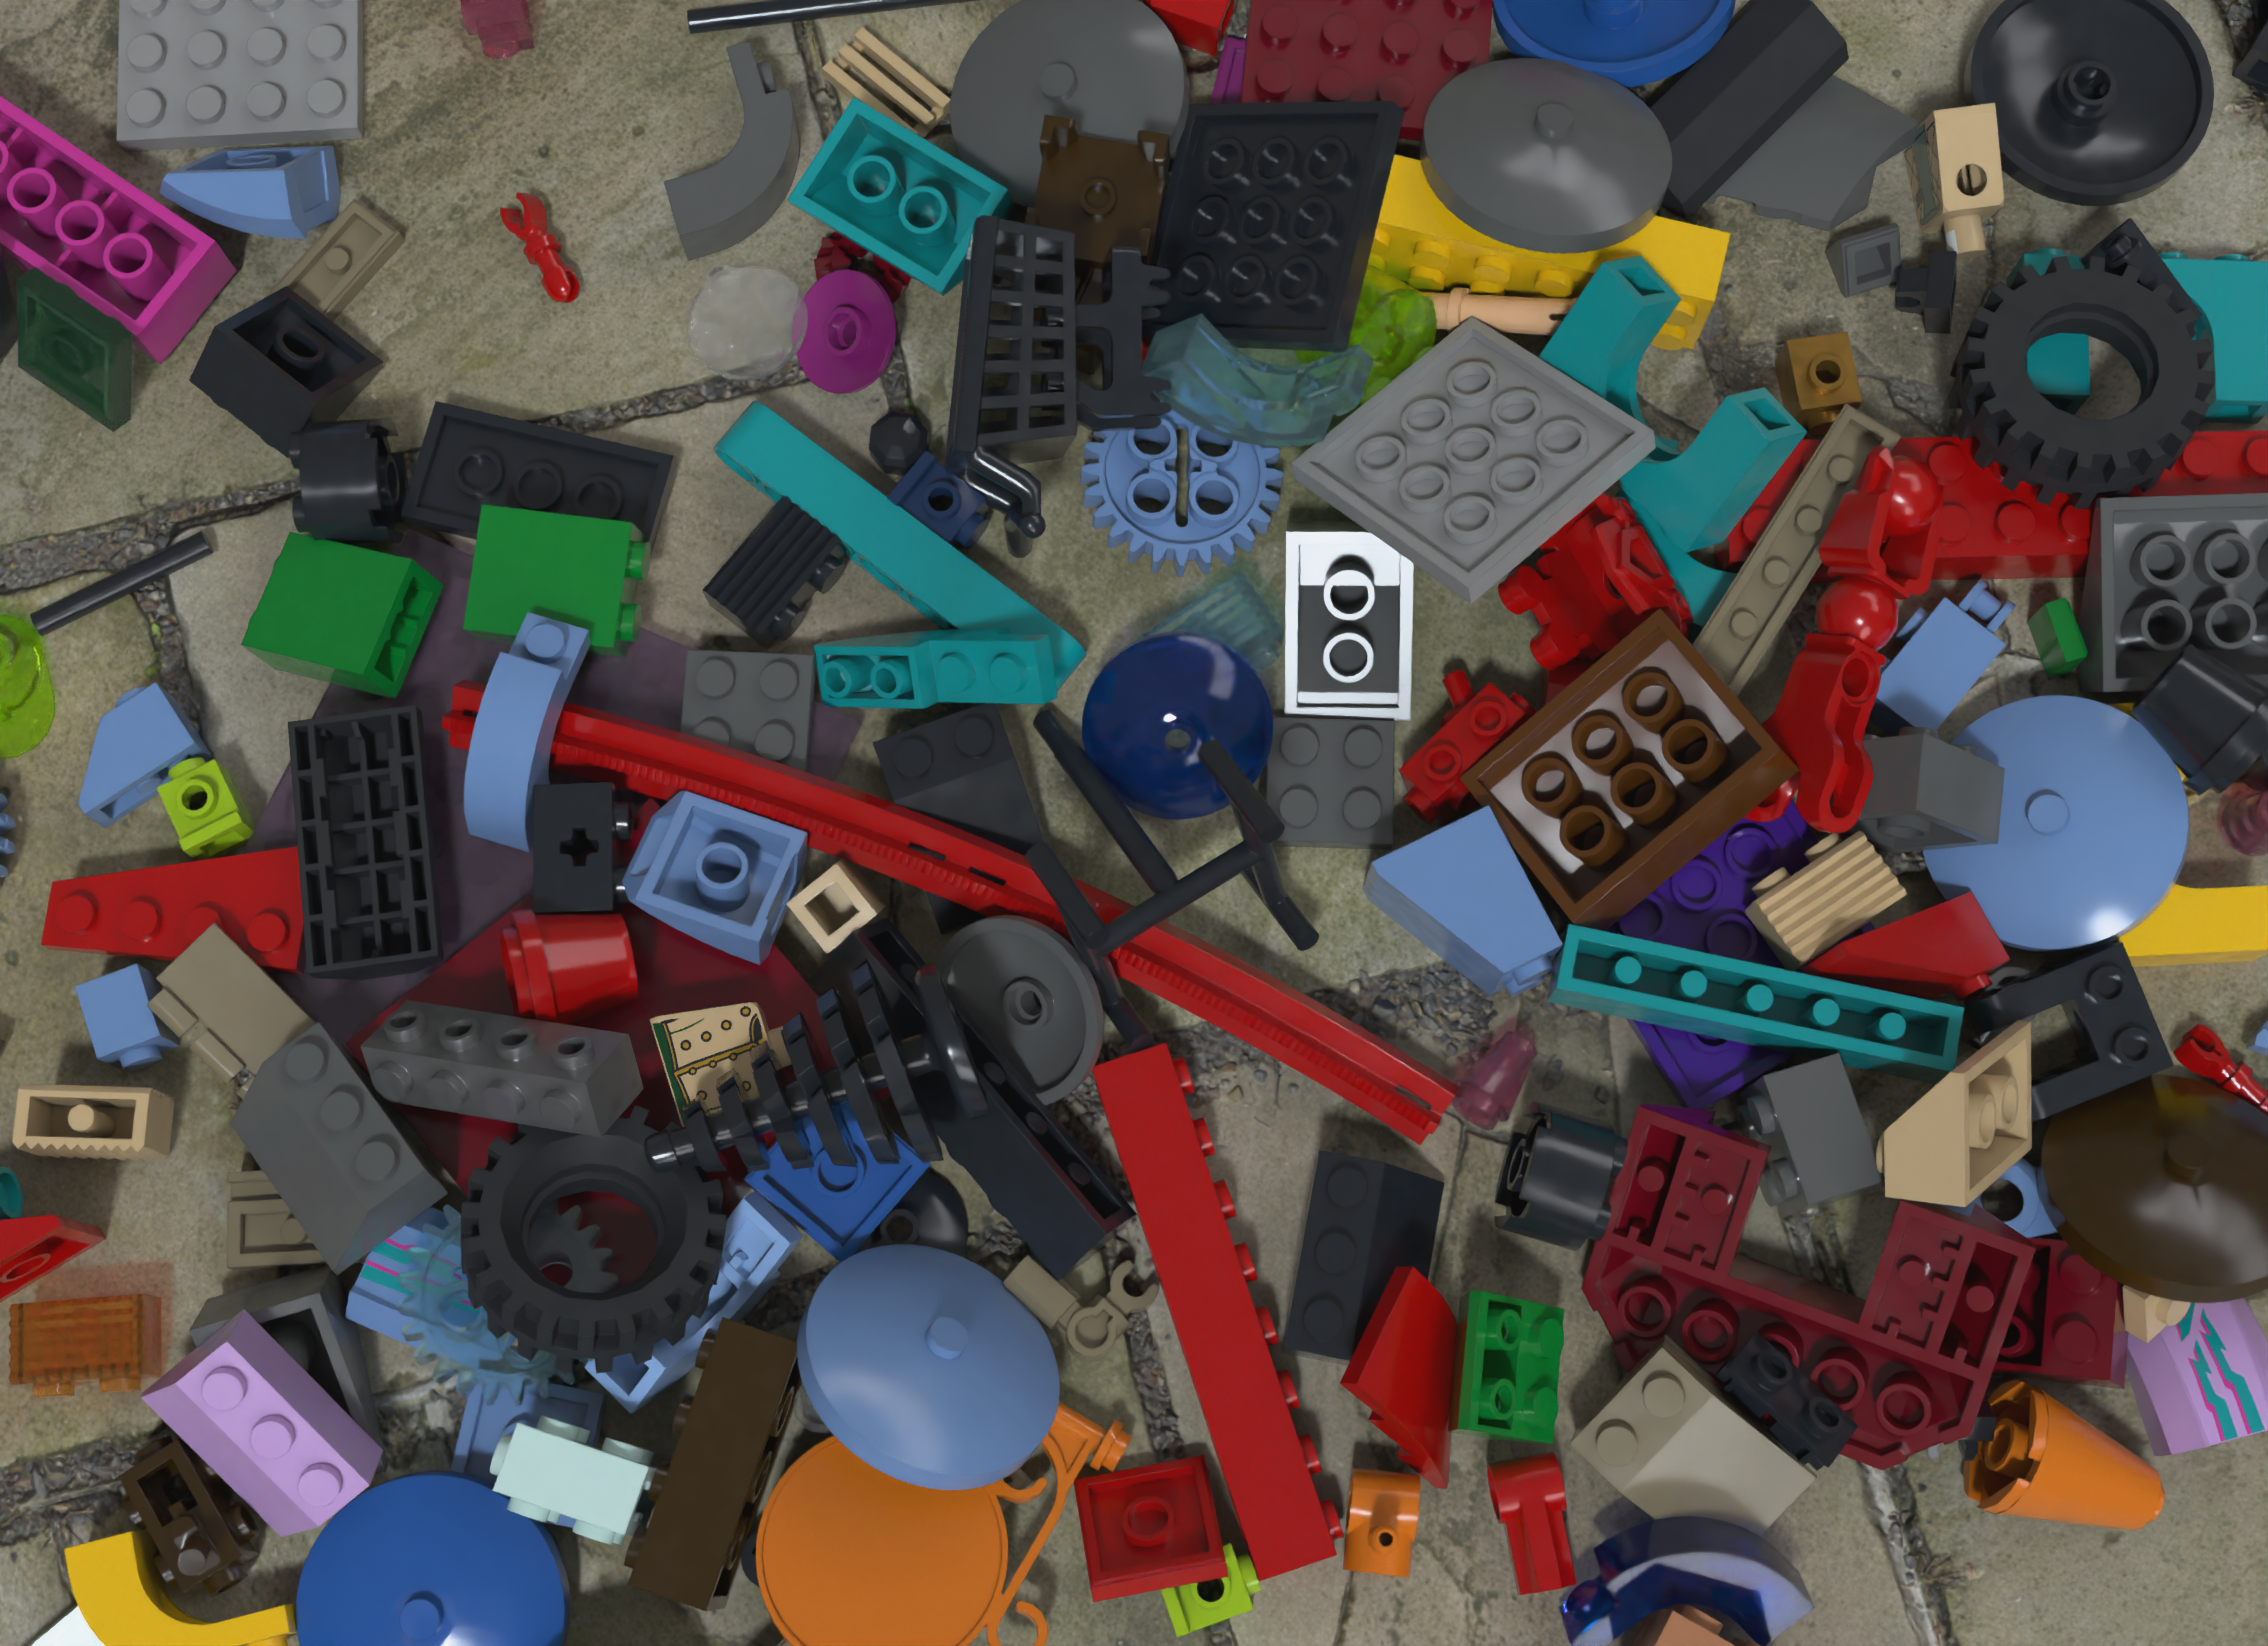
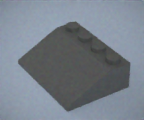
[2079,493,2268,692]

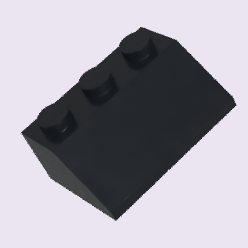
[1281,1150,1445,1366]

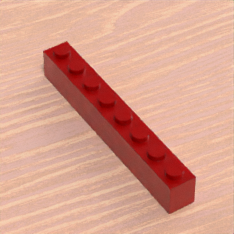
[1092,1043,1344,1581]

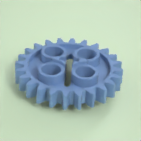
[1080,379,1283,577]

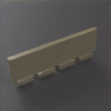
[147,923,398,1116]

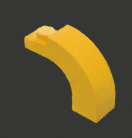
[64,1531,297,1646]

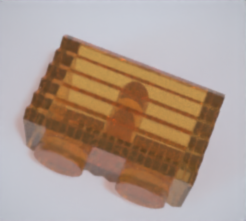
[9,1294,162,1399]

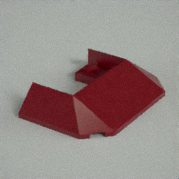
[1581,1103,2037,1470]

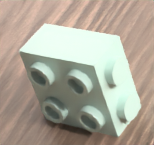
[490,1415,657,1545]

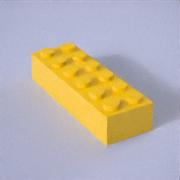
[1364,154,1731,350]

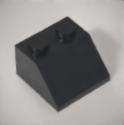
[189,286,383,458]

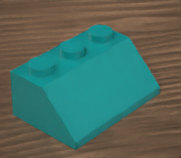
[787,97,1017,296]

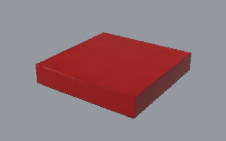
[1074,1455,1228,1602]

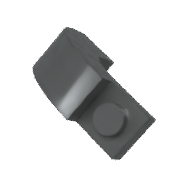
[663,41,800,261]

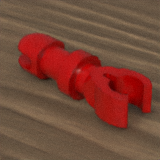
[500,192,580,303]
[2173,1024,2268,1116]

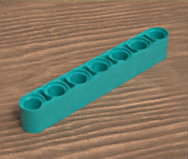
[713,401,1087,704]

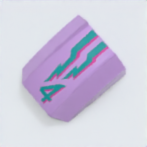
[2126,1298,2268,1456]

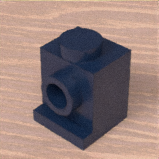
[887,450,989,550]

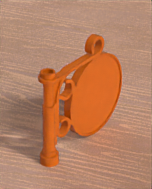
[756,1402,1133,1646]

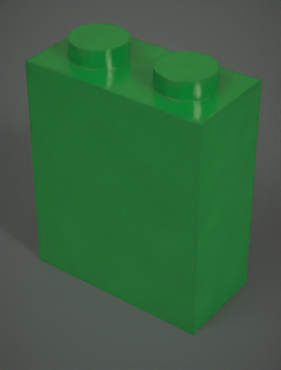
[463,504,651,658]
[241,532,444,699]

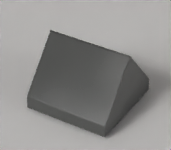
[1825,223,1902,298]

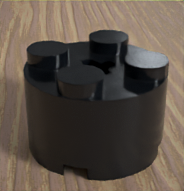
[289,417,408,546]
[1494,1101,1628,1251]

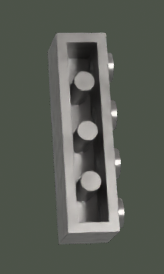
[360,1000,644,1138]

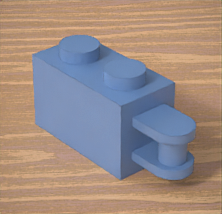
[1869,578,2016,737]

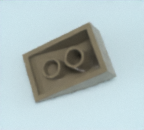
[1570,1334,1817,1573]

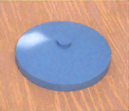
[1923,695,2190,953]
[797,1244,1060,1490]

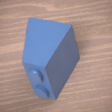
[1363,805,1563,997]

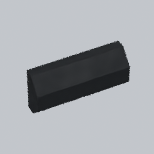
[1645,0,1849,221]
[288,705,444,980]

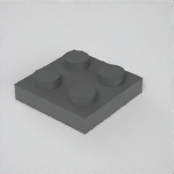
[680,650,816,773]
[1266,717,1395,850]

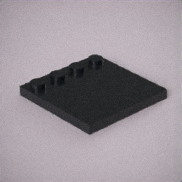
[1142,101,1405,352]

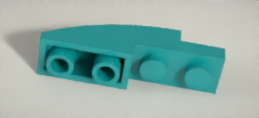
[813,628,1058,709]

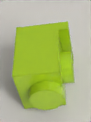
[157,757,260,861]
[1161,1543,1261,1637]

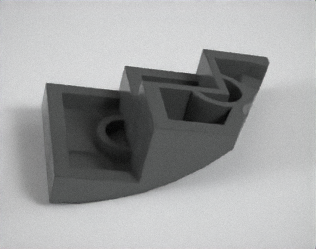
[1705,75,1920,231]

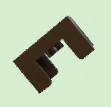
[1025,114,1171,269]

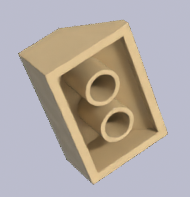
[1876,1020,2032,1207]

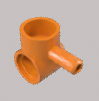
[1343,1467,1421,1578]

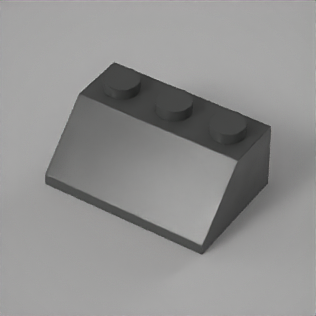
[230,1022,448,1276]

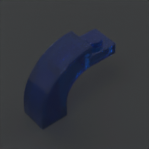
[1559,1516,1815,1646]

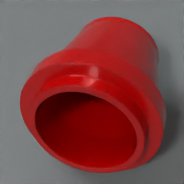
[499,908,638,1025]

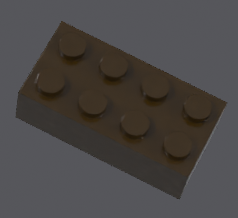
[624,1317,803,1611]

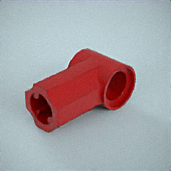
[1487,1451,1577,1595]

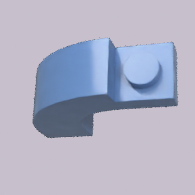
[464,612,591,852]

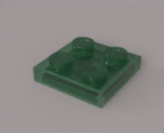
[17,267,133,432]

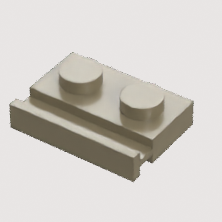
[227,1170,365,1270]

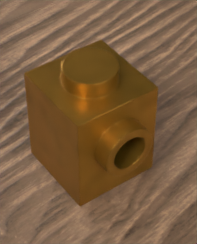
[1774,332,1862,435]

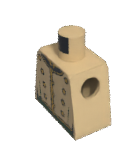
[649,1002,792,1126]

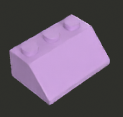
[140,1309,383,1537]

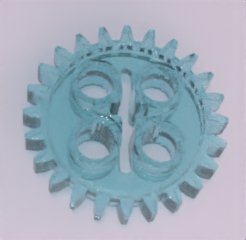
[396,1198,620,1406]

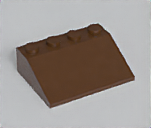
[1460,608,1800,931]

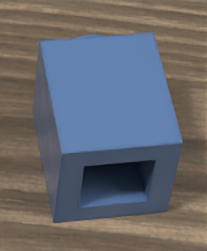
[75,964,180,1072]

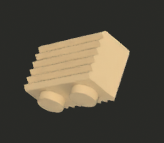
[1744,830,1907,972]
[12,1084,174,1162]

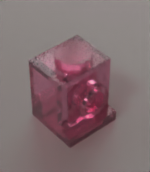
[461,0,535,59]

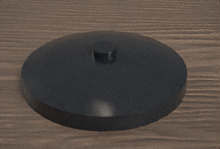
[1964,0,2214,206]

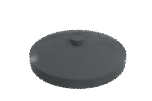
[950,0,1190,214]
[1420,58,1672,254]

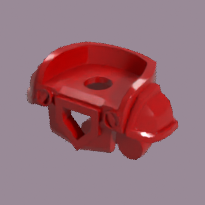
[1498,491,1694,670]

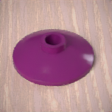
[794,270,896,394]

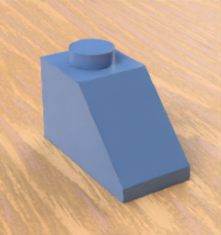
[78,682,214,828]

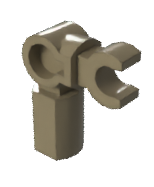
[1003,1252,1160,1362]

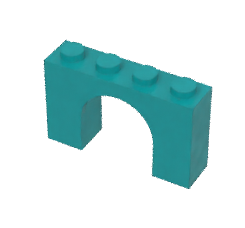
[2007,248,2268,424]
[1538,256,1807,553]

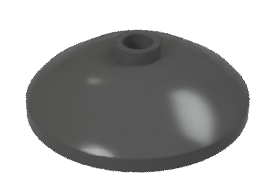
[935,915,1104,1105]

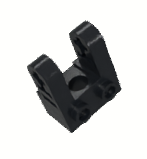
[1963,943,2174,1122]

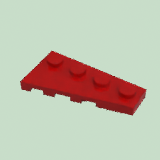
[41,846,306,974]

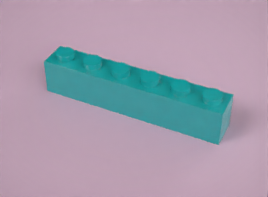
[1547,924,1964,1084]

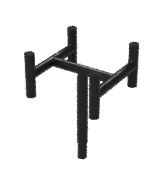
[1025,710,1319,1052]

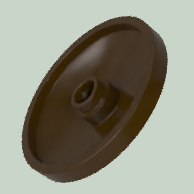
[2036,1074,2268,1303]

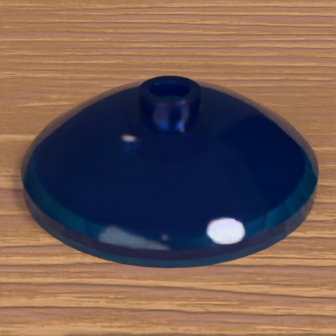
[1082,632,1274,820]

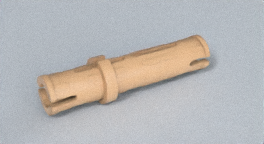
[1395,287,1578,336]

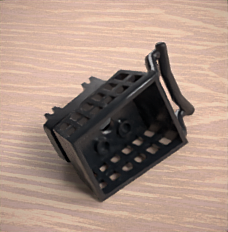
[944,215,1172,558]

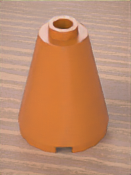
[1963,1379,2165,1531]

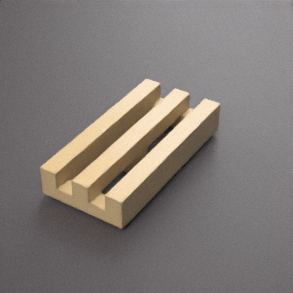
[822,27,951,139]

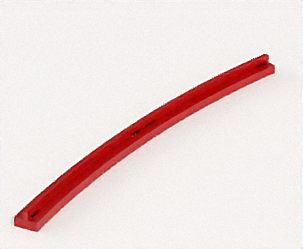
[441,679,1458,1145]

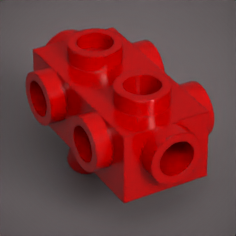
[1399,670,1536,825]

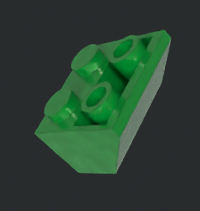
[1448,1290,1564,1444]

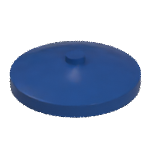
[1493,0,1736,88]
[295,1470,571,1646]

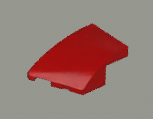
[1340,1266,1457,1489]

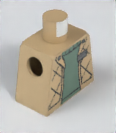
[1903,103,2004,260]

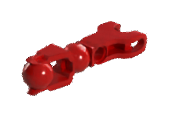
[1742,446,1944,833]

